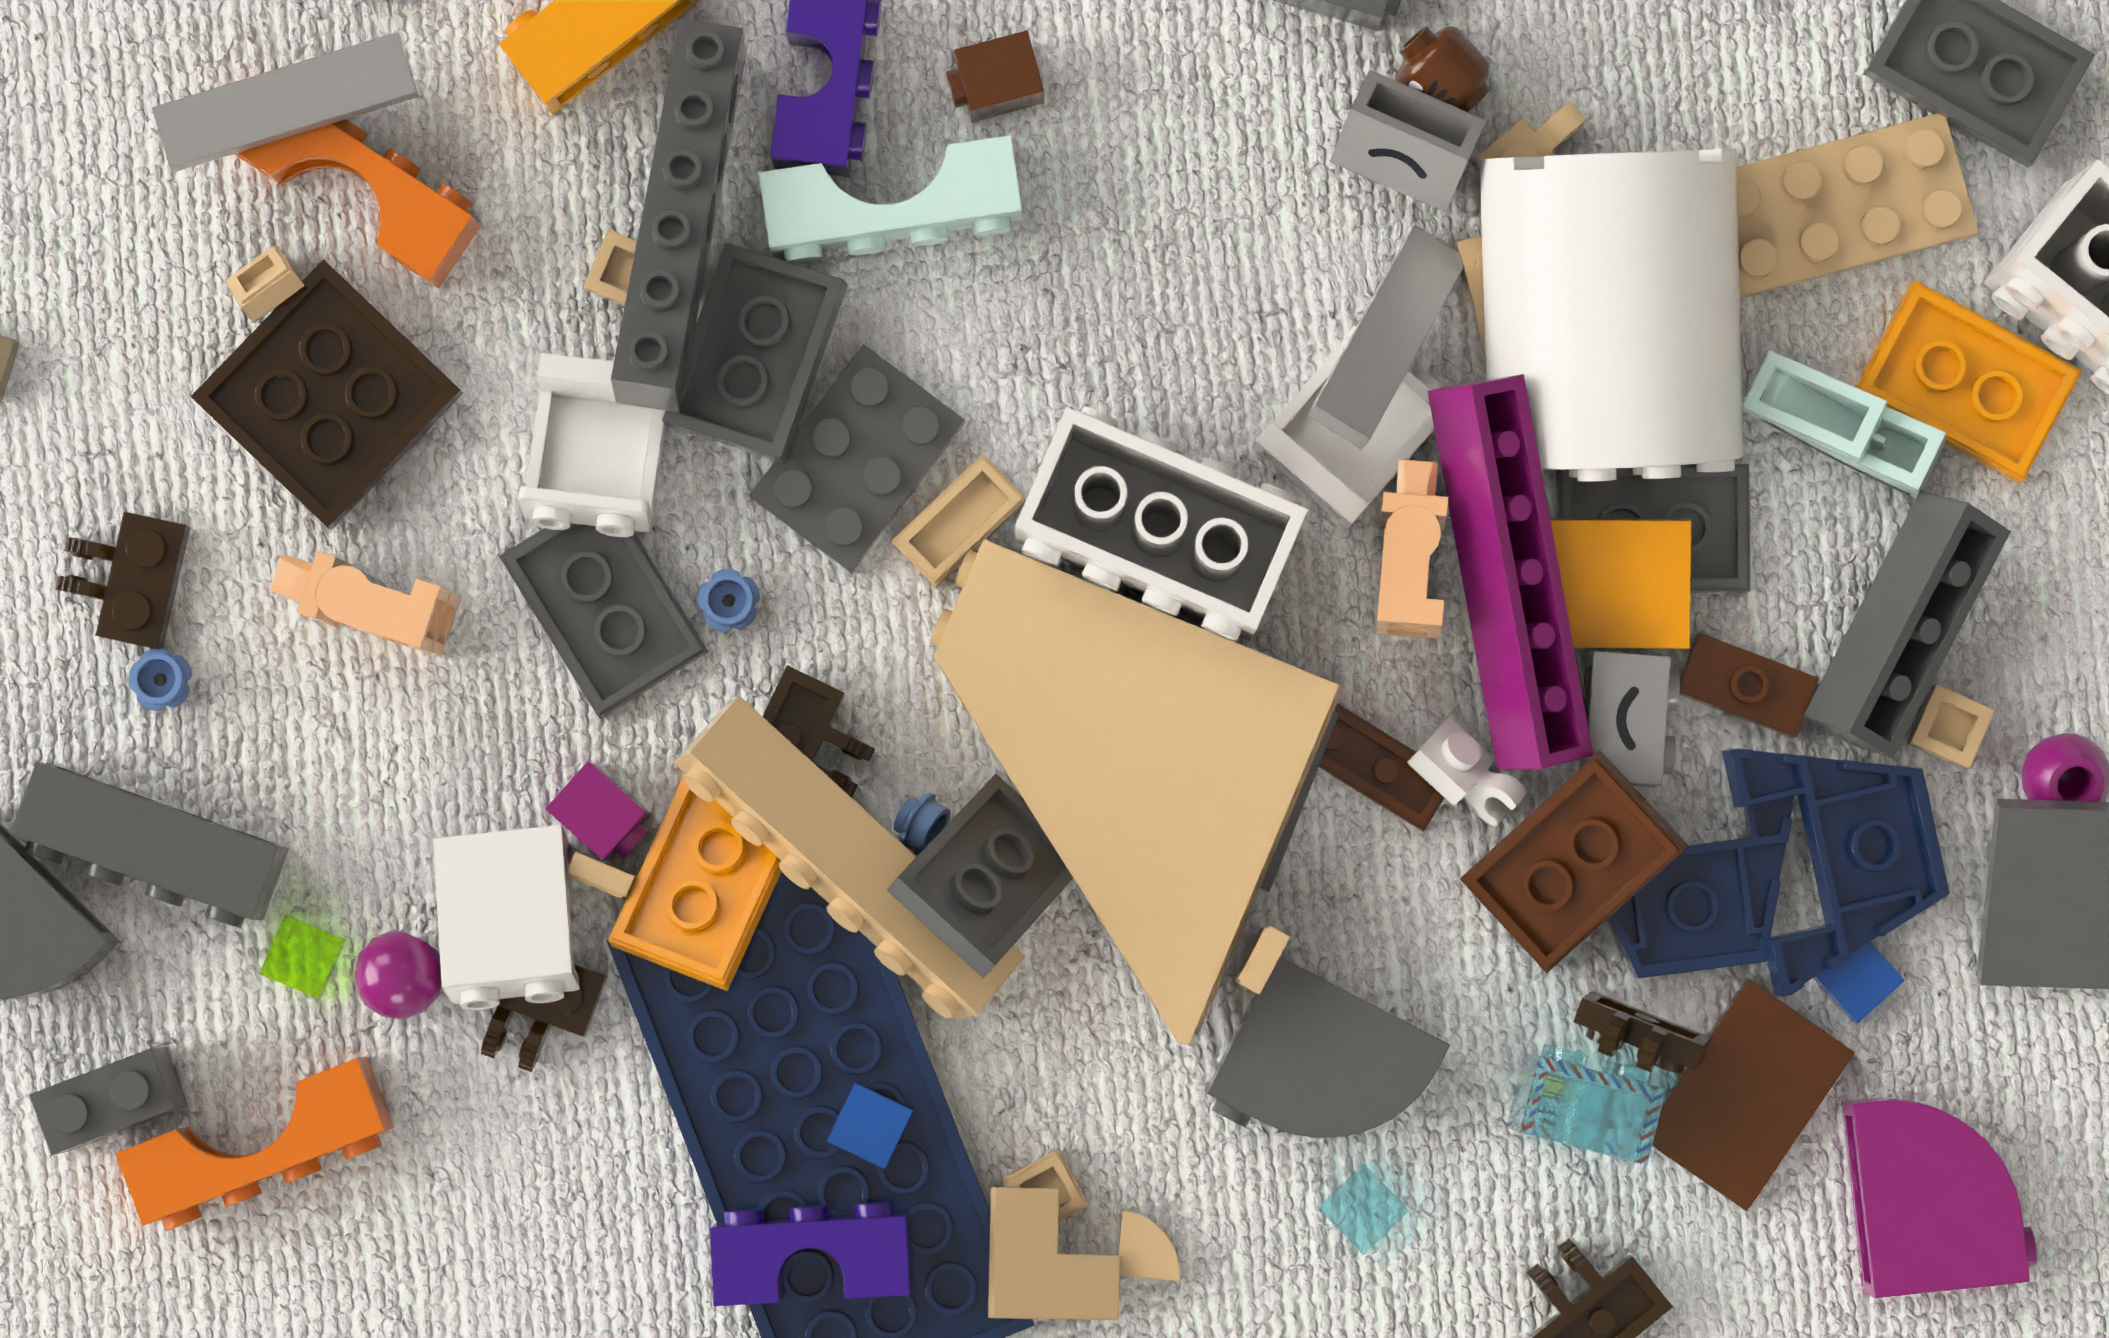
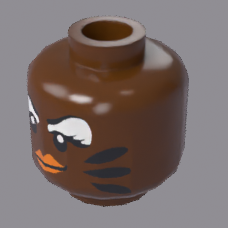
[1396,26,1491,112]

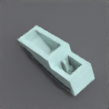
[1742,350,1946,499]

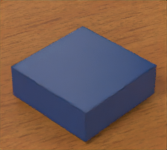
[1813,942,1905,1023]
[827,1082,913,1169]

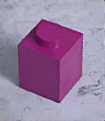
[545,761,651,861]

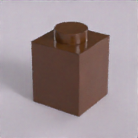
[946,30,1044,123]

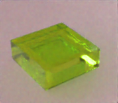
[259,915,347,999]

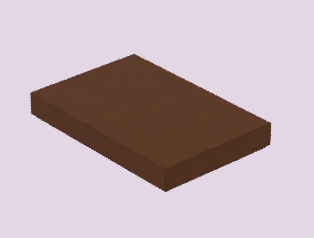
[1460,751,1689,973]
[1638,979,1855,1211]

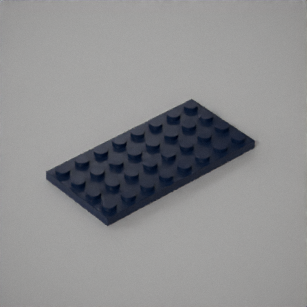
[606,872,1035,1338]

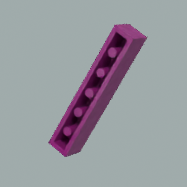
[1427,374,1593,769]

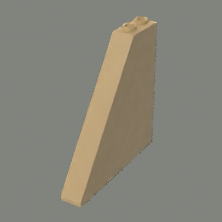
[931,539,1342,1047]

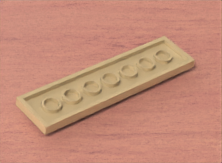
[1454,113,1979,359]

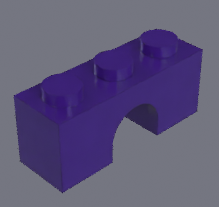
[770,0,882,177]
[709,1202,912,1306]

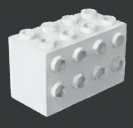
[1983,159,2109,395]
[1015,407,1308,642]

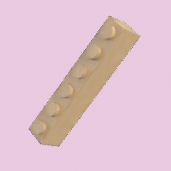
[675,696,1025,1021]

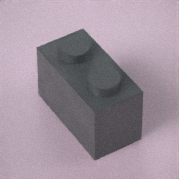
[29,1046,188,1155]

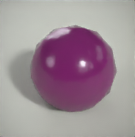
[2021,733,2109,802]
[354,930,442,1020]

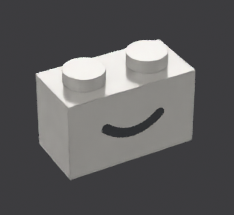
[1330,70,1487,212]
[1578,651,1680,788]

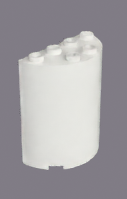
[1480,149,1744,481]

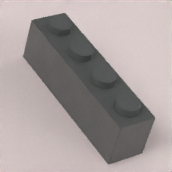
[1803,490,2011,759]
[10,761,289,928]

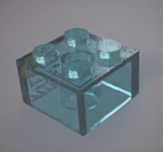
[1506,1044,1666,1165]

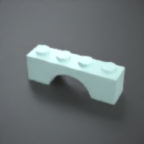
[758,135,1023,264]

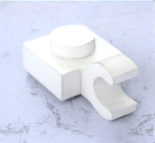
[1407,716,1527,827]

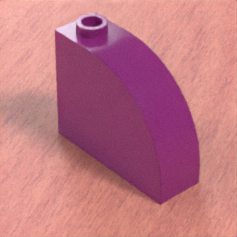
[1841,1098,2037,1298]

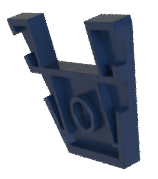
[1722,748,1950,997]
[1607,795,1795,979]

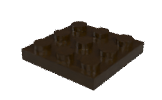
[190,259,463,530]

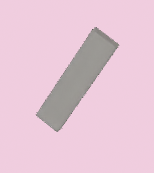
[152,32,419,172]
[1307,225,1464,450]

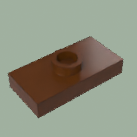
[1679,633,1819,739]

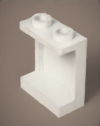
[1252,326,1444,530]
[518,353,666,537]
[433,825,579,1010]

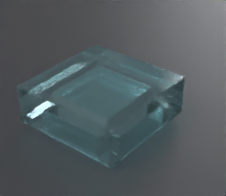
[1317,1163,1409,1255]

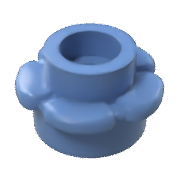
[697,569,760,632]
[128,648,192,711]
[894,793,950,852]

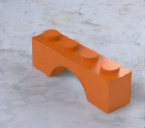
[234,119,481,289]
[115,1056,394,1231]

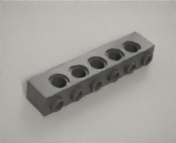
[611,18,746,412]

